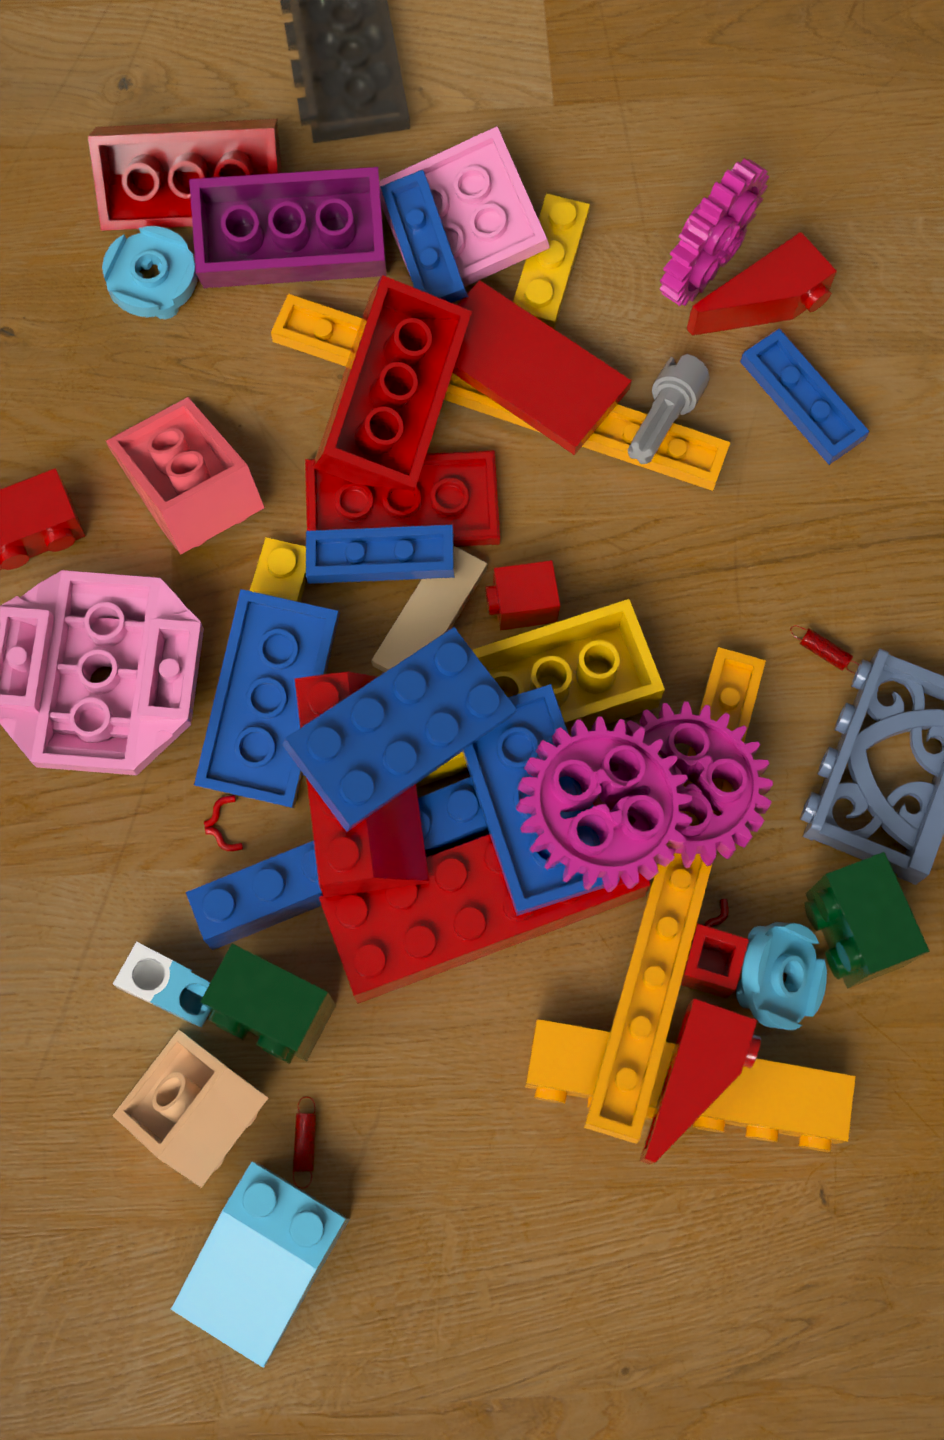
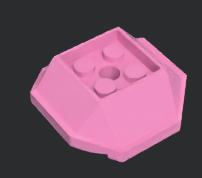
[0,570,204,775]

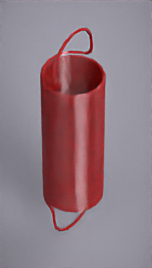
[790,625,859,674]
[293,1096,316,1189]

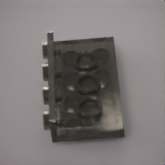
[280,0,410,144]

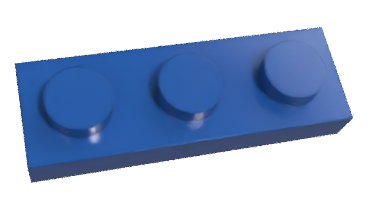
[380,170,468,303]
[740,328,870,465]
[306,525,455,584]

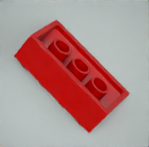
[88,119,281,231]
[312,275,472,490]
[294,671,429,898]

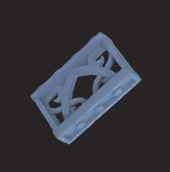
[800,648,944,885]

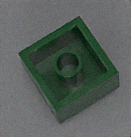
[804,852,930,989]
[200,943,336,1064]

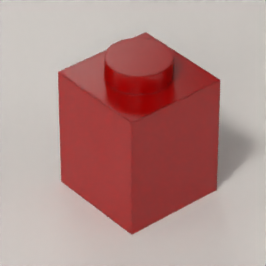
[485,560,560,631]
[681,924,749,999]

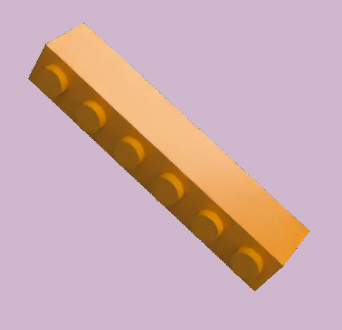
[525,1019,856,1152]

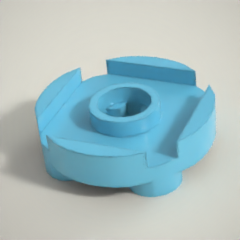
[102,226,198,319]
[736,922,827,1030]

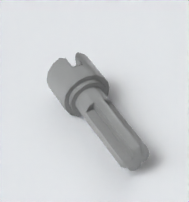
[627,354,710,464]

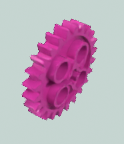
[659,158,769,306]
[604,702,773,868]
[516,717,693,892]

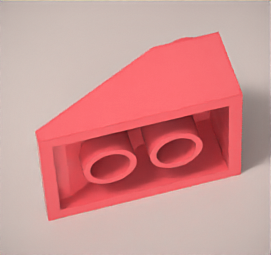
[106,397,264,555]

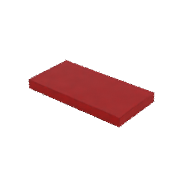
[453,280,632,455]
[305,450,500,547]

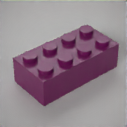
[189,167,386,288]

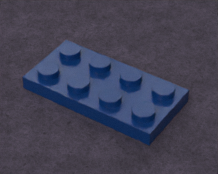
[194,589,340,808]
[282,627,517,832]
[462,684,620,916]

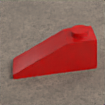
[687,232,837,336]
[639,999,761,1165]

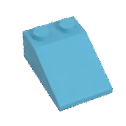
[171,1162,350,1368]

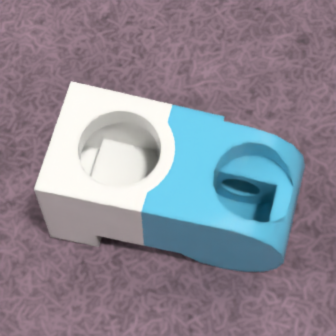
[113,941,210,1027]

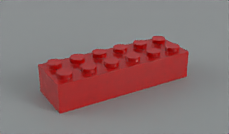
[319,796,651,1004]

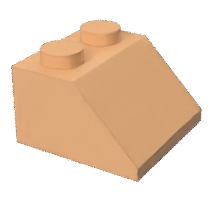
[112,1030,268,1188]

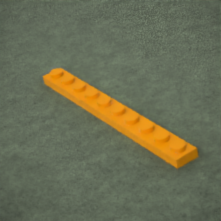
[271,294,730,491]
[584,647,766,1144]

